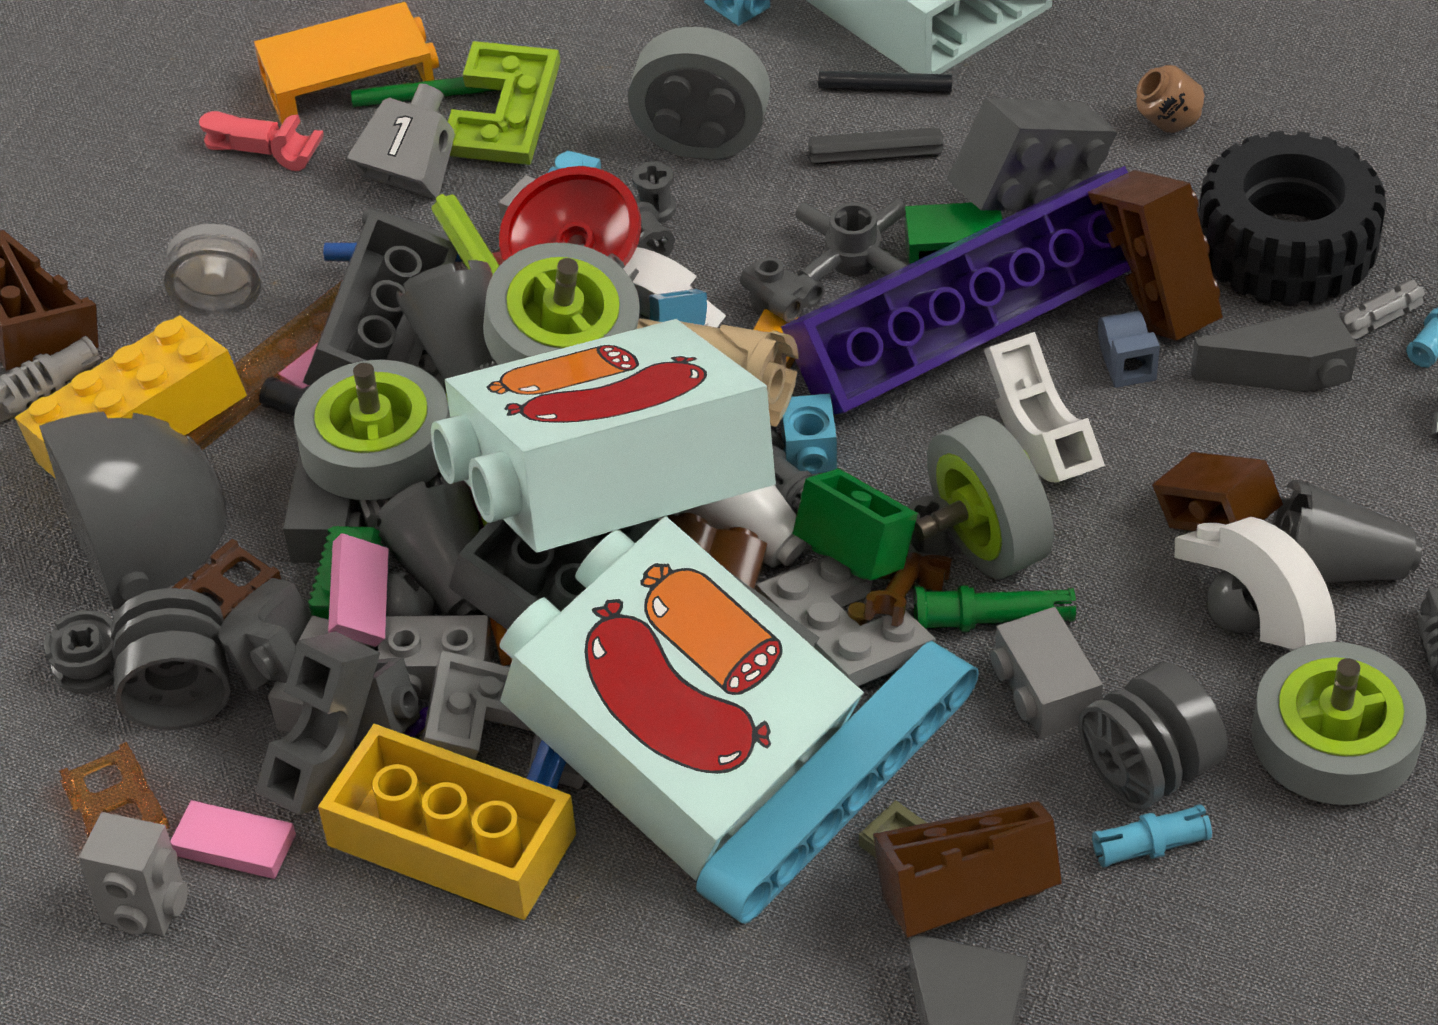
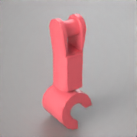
[199,111,324,171]

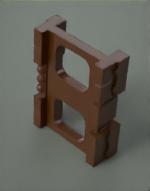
[172,538,282,620]

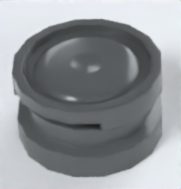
[43,610,115,693]

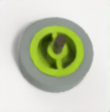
[483,243,640,365]
[294,360,450,500]
[914,416,1054,579]
[1252,642,1427,805]

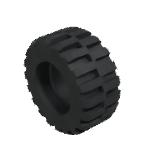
[1198,131,1386,306]

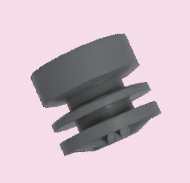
[111,588,231,730]
[1078,662,1228,810]

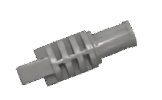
[0,336,101,422]

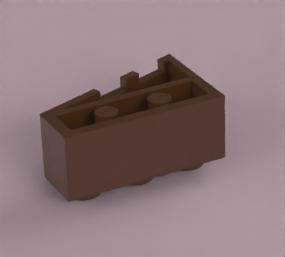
[1087,170,1223,341]
[0,230,99,371]
[873,801,1062,937]

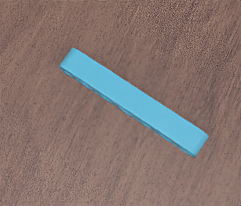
[696,641,979,924]

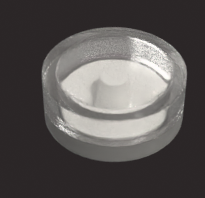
[164,224,262,317]

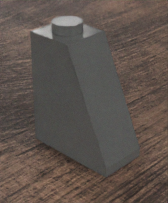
[909,934,1028,1025]

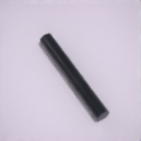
[818,71,953,92]

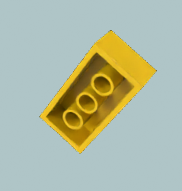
[15,315,247,479]
[318,724,576,920]

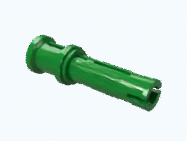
[913,585,1076,633]

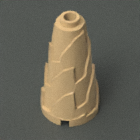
[637,318,798,427]

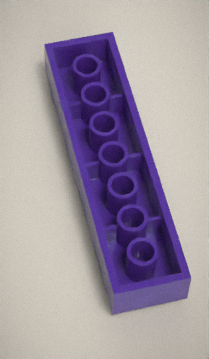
[781,166,1131,415]

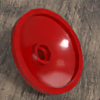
[499,166,641,266]

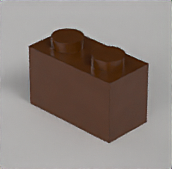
[1152,452,1283,531]

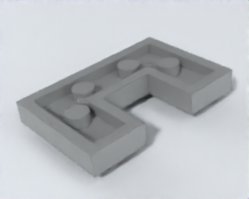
[756,556,935,687]
[422,650,585,789]

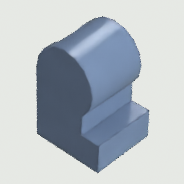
[1098,311,1160,388]

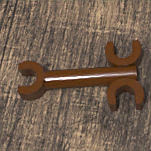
[863,552,952,627]

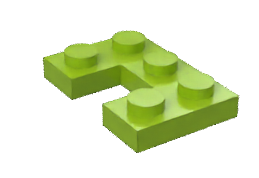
[448,41,561,165]

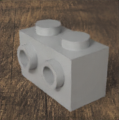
[378,615,493,699]
[78,812,188,936]

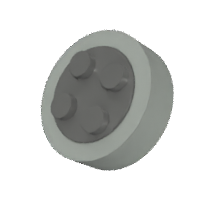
[628,27,770,159]

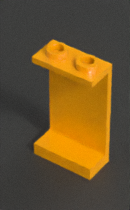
[254,2,439,125]

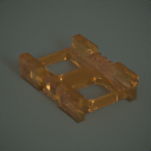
[59,742,170,839]

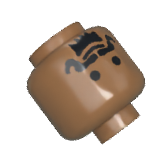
[1136,65,1205,133]

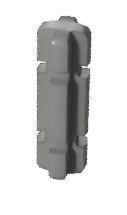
[1340,280,1425,340]

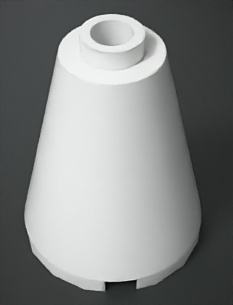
[673,485,806,567]

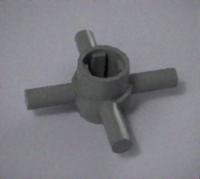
[795,199,907,282]

